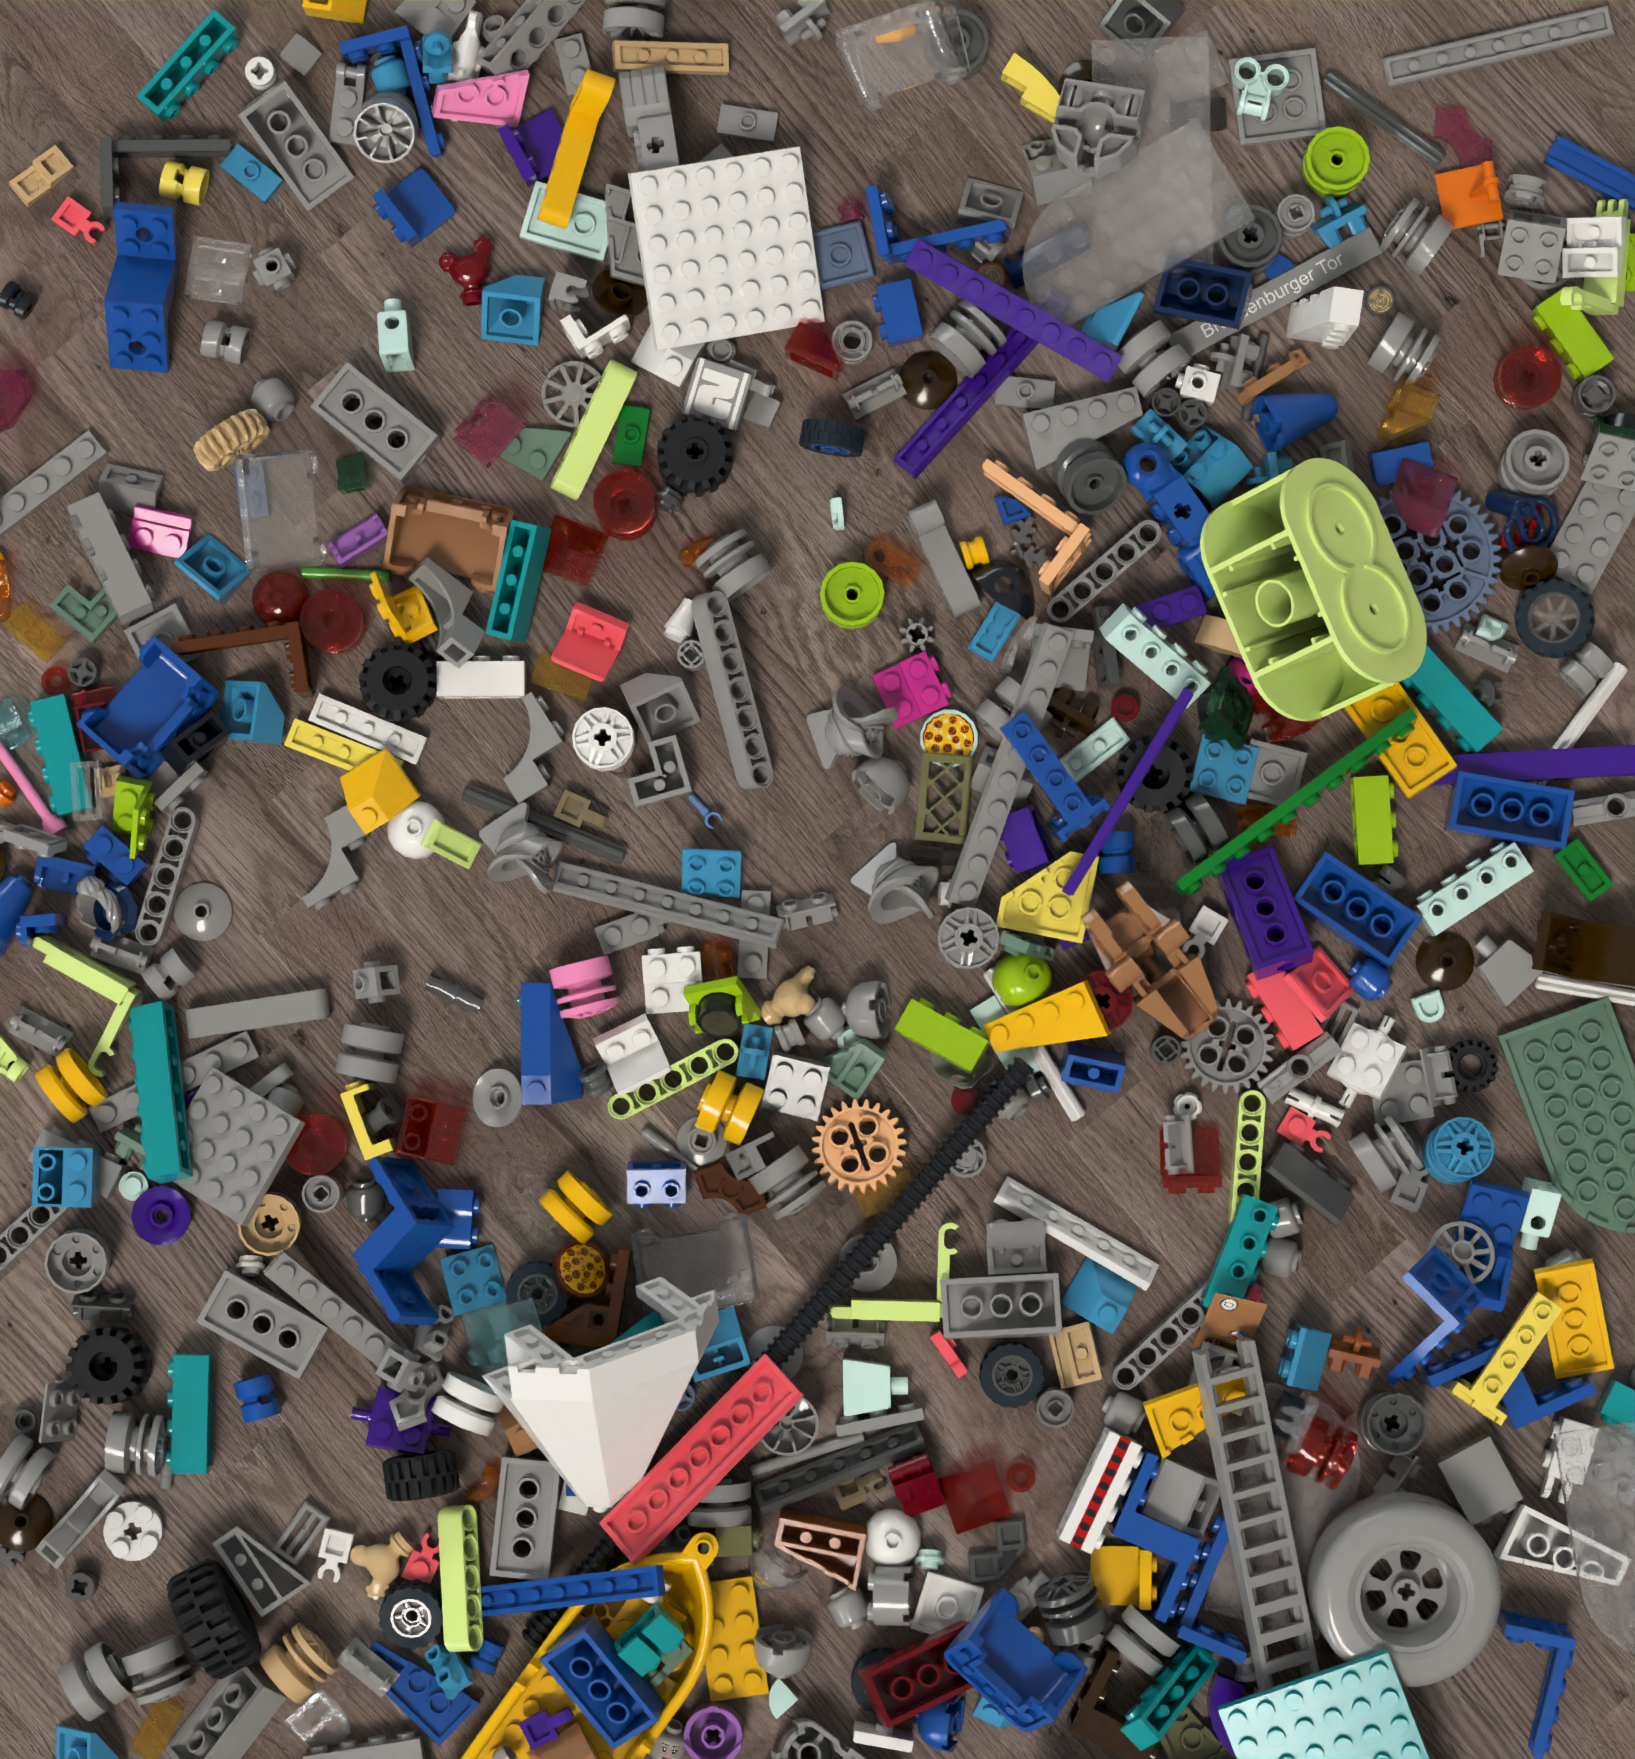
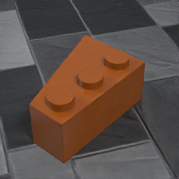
[774,1508,867,1591]

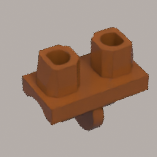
[1327,1328,1382,1379]

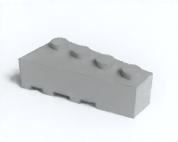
[1021,386,1143,475]
[67,492,156,625]

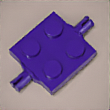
[351,1387,452,1456]

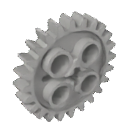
[1179,999,1275,1095]

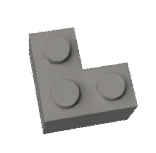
[627,735,693,809]

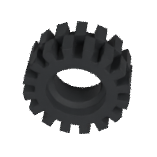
[1445,1040,1499,1092]

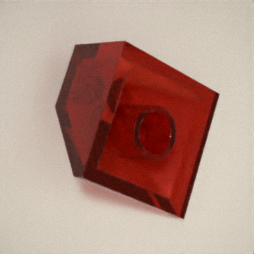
[785,321,841,382]
[542,515,610,590]
[937,1459,1012,1534]

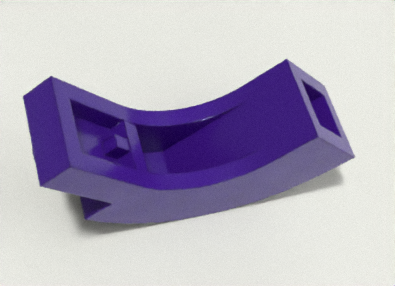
[1207,1671,1245,1757]

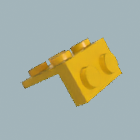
[369,571,438,644]
[1090,1545,1157,1610]

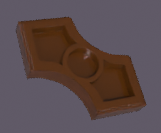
[693,1162,767,1217]

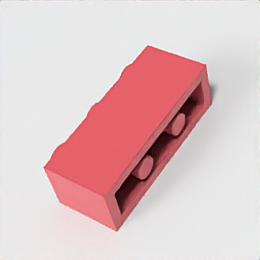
[1244,971,1324,1052]

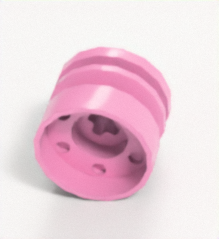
[549,955,620,1019]

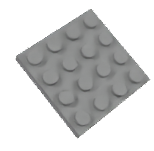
[173,1067,306,1227]

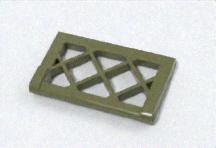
[915,752,974,845]

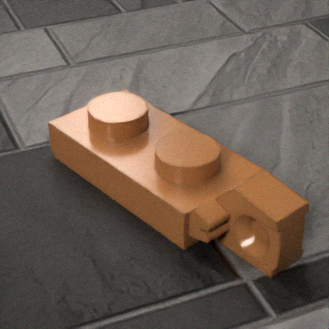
[1236,348,1310,406]

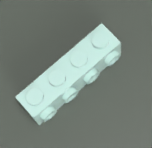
[1099,603,1211,708]
[1413,841,1534,936]

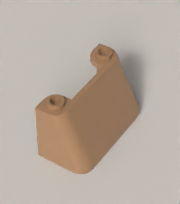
[383,487,515,593]

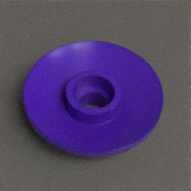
[131,1186,191,1245]

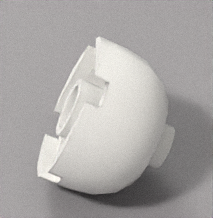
[387,800,445,859]
[864,1508,921,1566]

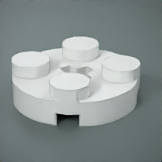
[103,1500,164,1561]

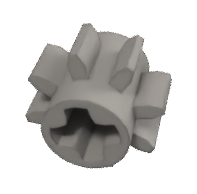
[971,240,1005,263]
[899,618,934,653]

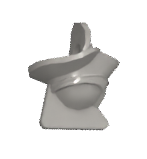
[806,686,899,770]
[479,802,563,894]
[851,842,939,924]

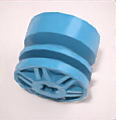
[1421,1117,1494,1185]

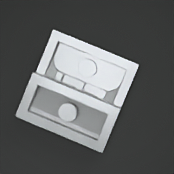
[1562,216,1626,278]

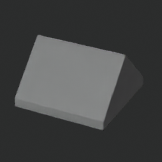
[956,177,1024,236]

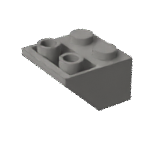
[1020,138,1093,206]
[1139,1458,1220,1538]

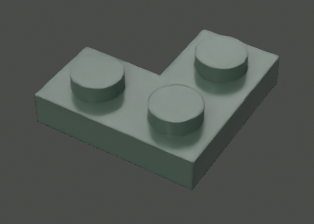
[49,584,118,644]

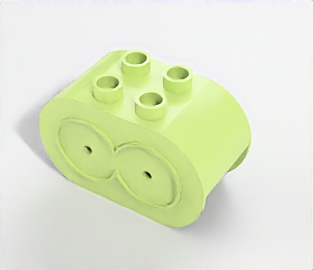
[1200,458,1427,722]

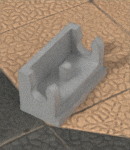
[548,271,591,313]

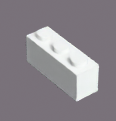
[437,656,527,699]

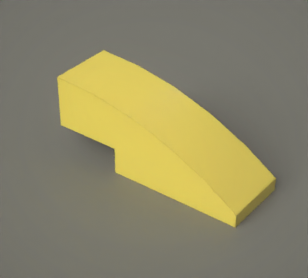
[1001,53,1073,127]

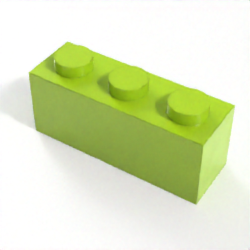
[1530,288,1615,383]
[1349,775,1398,866]
[894,998,990,1075]

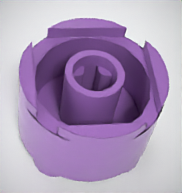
[683,1701,743,1759]

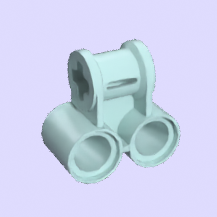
[1232,57,1289,121]

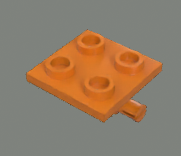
[1435,161,1503,230]

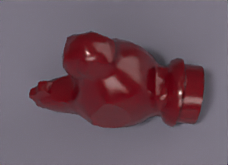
[439,236,494,306]

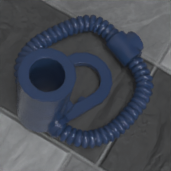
[1485,489,1559,552]

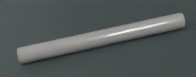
[749,1432,865,1476]

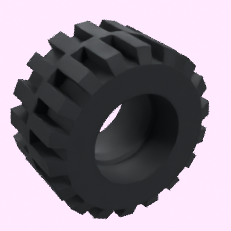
[382,1449,460,1501]

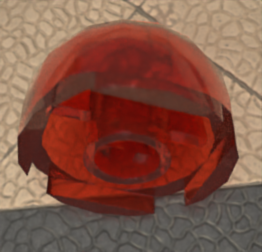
[251,570,311,625]

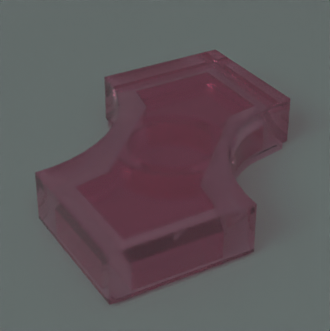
[1433,107,1492,169]

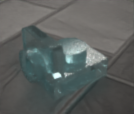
[0,697,33,750]

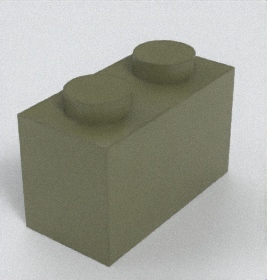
[716,1521,759,1557]

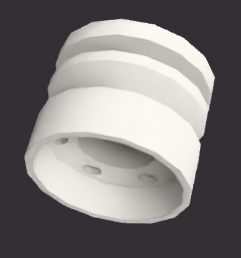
[572,707,636,772]

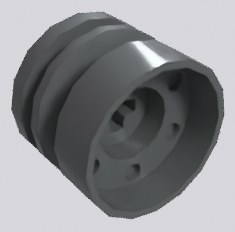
[1356,1391,1428,1456]
[1034,1570,1109,1646]

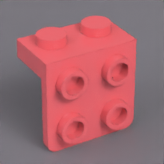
[551,601,630,682]

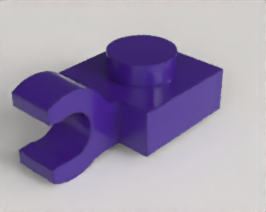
[518,1706,574,1750]

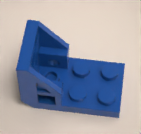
[1446,1178,1530,1312]

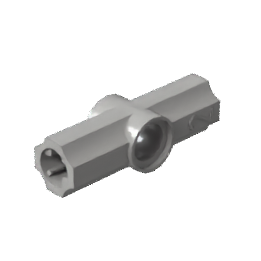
[1570,791,1635,827]
[1256,1031,1342,1105]

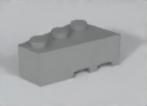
[212,1526,311,1618]

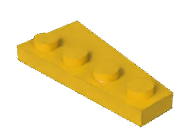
[983,980,1111,1052]
[1142,1378,1246,1459]

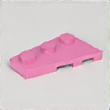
[431,70,530,127]

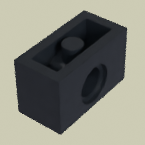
[161,710,231,777]

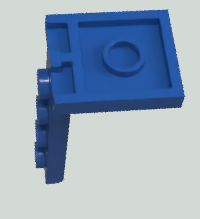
[339,25,446,158]
[1543,136,1635,212]
[865,185,1011,265]
[1000,711,1111,842]
[1387,1245,1486,1386]
[1173,1512,1247,1664]
[1497,1609,1576,1759]

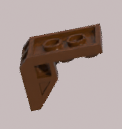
[545,1246,633,1348]

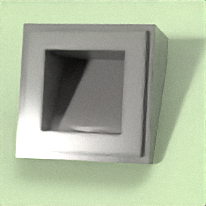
[280,33,323,77]
[743,392,781,431]

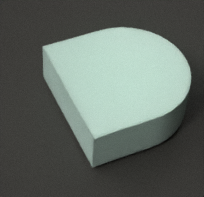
[1410,989,1445,1023]

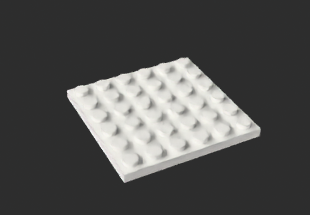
[628,146,825,350]

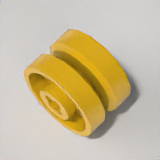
[35,1048,108,1123]
[539,1170,613,1244]

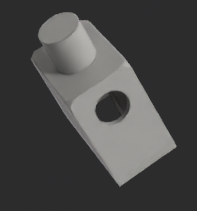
[1473,935,1543,1007]

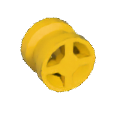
[959,535,990,570]

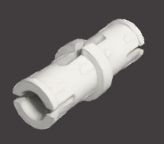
[1284,1087,1345,1128]

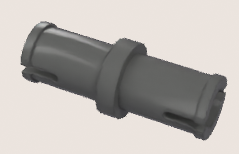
[424,973,485,1014]

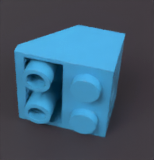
[1171,425,1253,509]
[32,1147,99,1208]
[693,1305,752,1382]
[1277,1323,1332,1391]

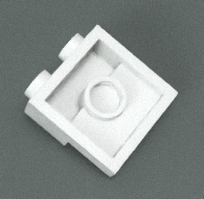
[642,946,703,1014]

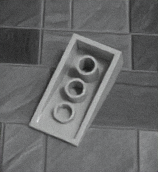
[236,79,354,211]
[940,1273,1062,1339]

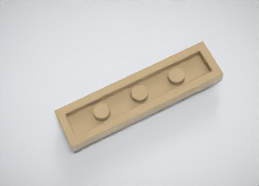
[612,40,729,75]

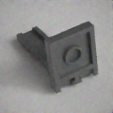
[100,135,231,219]

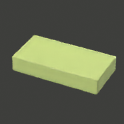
[420,819,482,869]

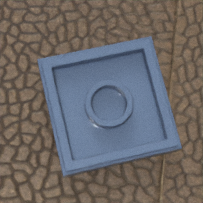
[812,220,875,292]

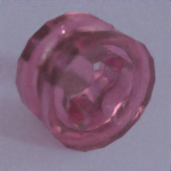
[837,203,865,224]

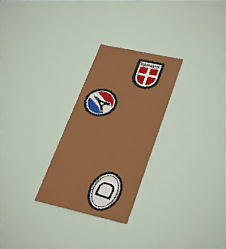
[1193,1293,1268,1352]

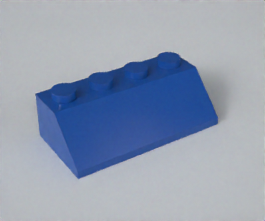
[1444,771,1575,851]
[1292,851,1422,968]
[540,1614,666,1750]

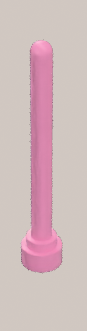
[0,739,68,836]

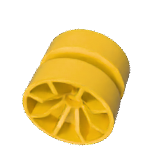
[695,1070,765,1146]

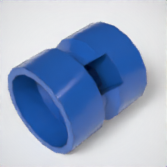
[1098,831,1136,874]
[233,1372,282,1423]

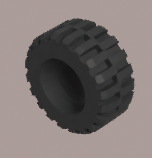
[167,1559,262,1679]

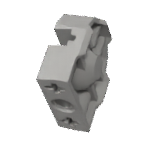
[1051,78,1150,178]

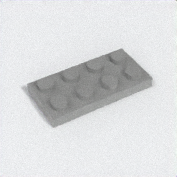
[1548,481,1635,596]

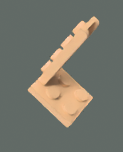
[982,459,1092,596]

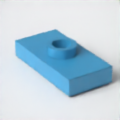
[220,144,284,204]
[967,601,1021,664]

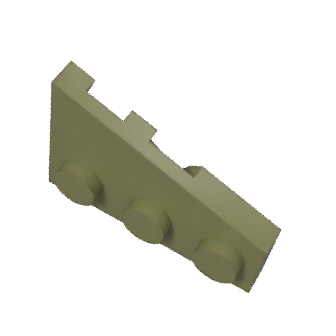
[1139,1697,1231,1759]

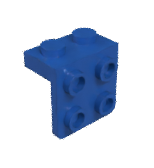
[372,169,455,248]

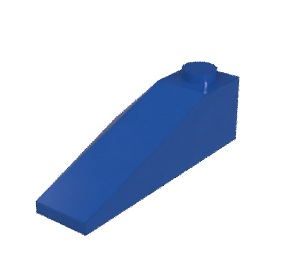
[521,982,583,1105]

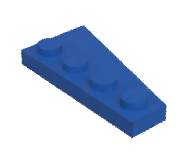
[369,1641,481,1746]

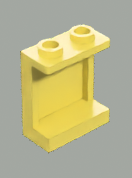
[340,1080,399,1160]

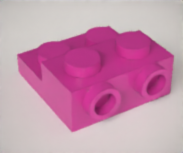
[872,651,952,730]

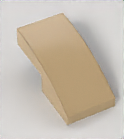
[9,145,74,208]

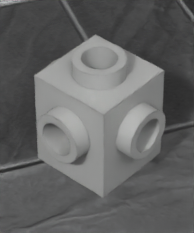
[252,247,296,293]
[352,961,401,1004]
[375,1347,429,1393]

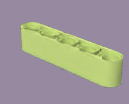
[550,359,638,501]
[608,1039,739,1120]
[1228,1090,1266,1225]
[438,1504,484,1652]

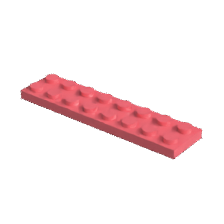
[599,1354,804,1565]

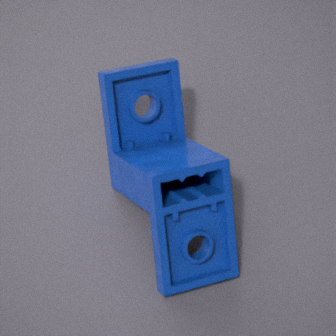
[104,202,179,373]
[352,1156,455,1326]
[1419,1335,1597,1429]
[1108,1447,1202,1623]

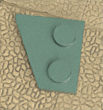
[492,427,572,482]
[998,929,1057,961]
[817,1038,889,1101]

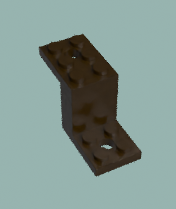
[1532,911,1635,988]
[1066,1641,1159,1759]

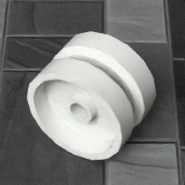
[431,1371,504,1436]

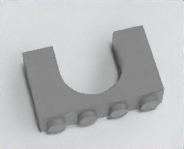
[303,1731,426,1759]

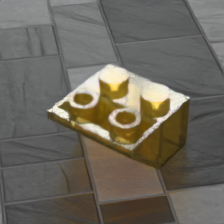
[1377,383,1440,448]

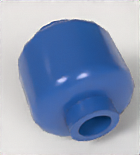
[1348,958,1393,1001]

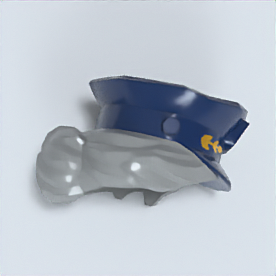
[76,876,138,942]

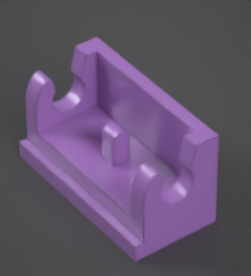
[327,513,388,569]

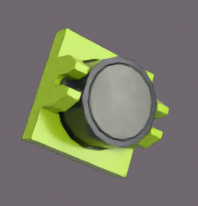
[683,976,761,1038]

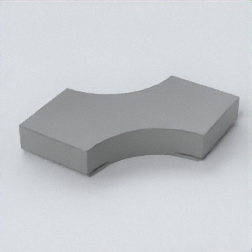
[389,1360,444,1432]

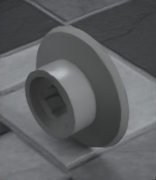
[676,1115,728,1167]

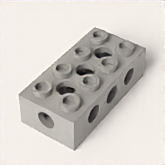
[310,362,441,485]
[196,1268,330,1379]
[489,1453,561,1580]

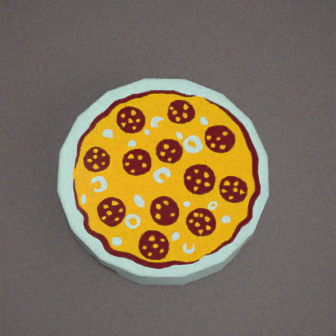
[920,710,978,768]

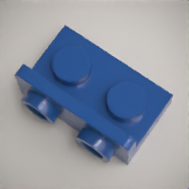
[16,913,67,947]

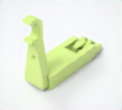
[1560,199,1631,315]
[32,934,142,1077]
[830,1222,959,1322]

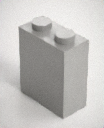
[1434,1433,1523,1527]

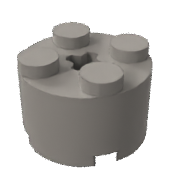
[867,1565,915,1626]

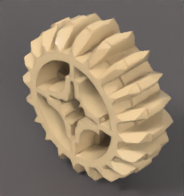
[193,409,270,471]

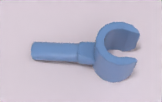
[688,794,722,829]

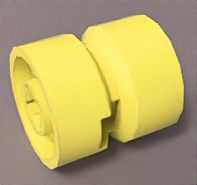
[159,160,210,206]

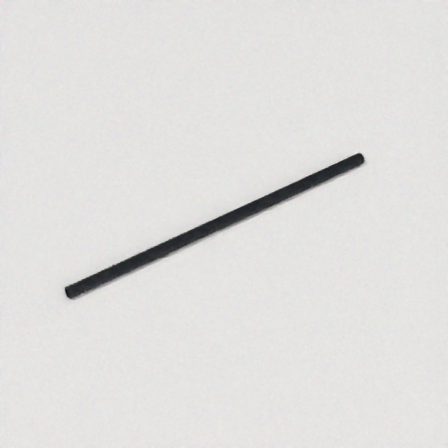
[521,1056,1035,1649]

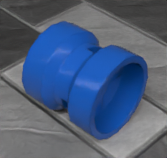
[468,1635,506,1675]

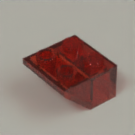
[395,1095,469,1166]

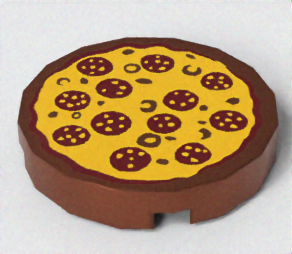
[552,1240,610,1299]

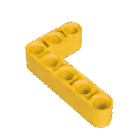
[537,69,616,229]

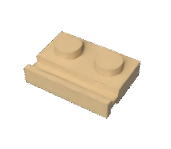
[1049,1321,1104,1390]

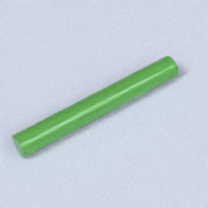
[302,567,390,582]

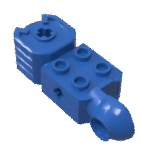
[1123,442,1216,601]

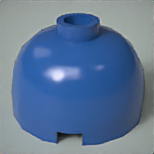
[914,1693,965,1753]

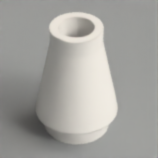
[664,598,694,644]

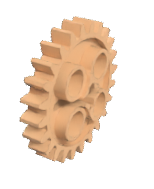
[812,1099,907,1195]

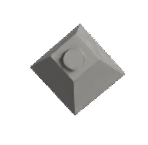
[620,673,701,744]

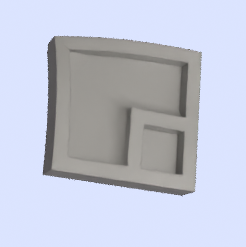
[395,0,478,40]

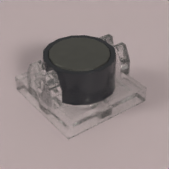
[1270,1391,1320,1455]

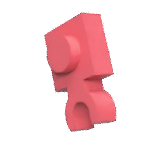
[51,196,107,246]
[1275,1106,1331,1153]
[929,1329,968,1378]
[401,1532,440,1584]

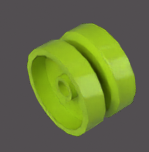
[1301,126,1370,198]
[820,562,885,630]

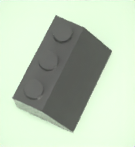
[1261,1141,1355,1226]

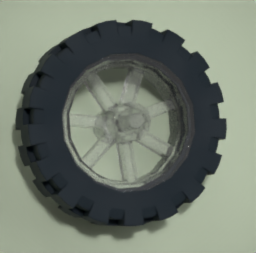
[1514,579,1595,659]

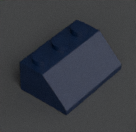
[1153,256,1254,330]

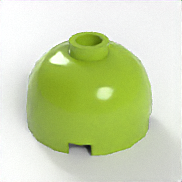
[992,952,1052,1009]

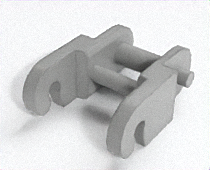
[1477,220,1505,258]

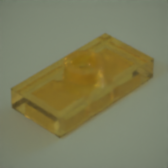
[2,603,67,664]
[530,655,593,701]
[854,1168,912,1218]
[129,1700,184,1759]

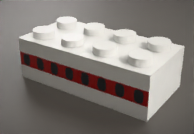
[1056,1426,1144,1554]

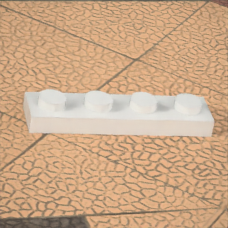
[308,693,428,765]

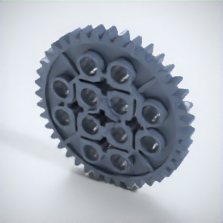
[1378,482,1502,635]

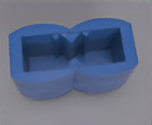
[435,1189,481,1249]

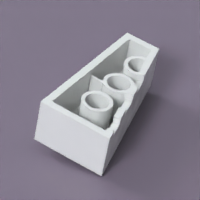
[1286,286,1364,349]
[1493,1503,1631,1586]

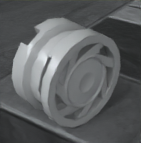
[1503,174,1548,209]
[950,1139,987,1178]

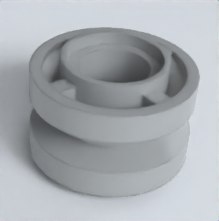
[832,321,872,365]

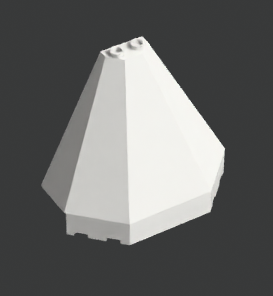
[482,1277,720,1513]

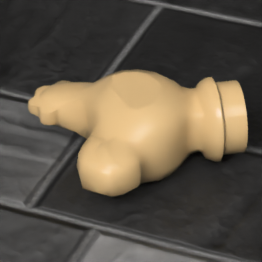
[759,966,815,1027]
[350,1530,414,1600]

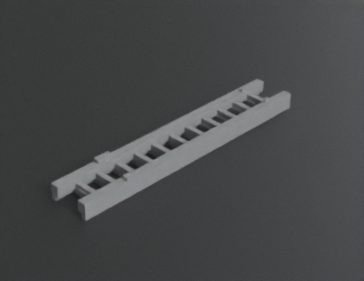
[1192,1337,1319,1692]

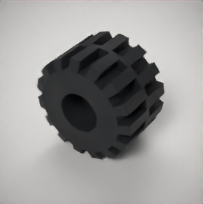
[657,414,733,497]
[359,643,437,723]
[1115,735,1193,813]
[66,1327,152,1405]

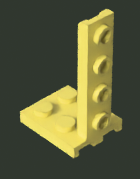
[1441,1292,1563,1426]

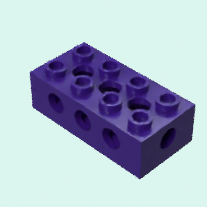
[1217,846,1314,980]

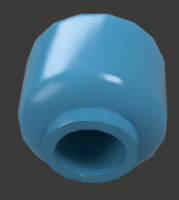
[371,55,411,96]

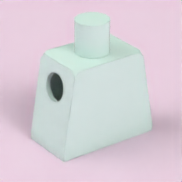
[377,298,415,373]
[1519,1177,1561,1250]
[843,1358,908,1416]

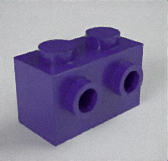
[999,804,1054,874]

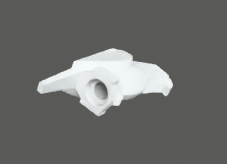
[447,10,485,122]

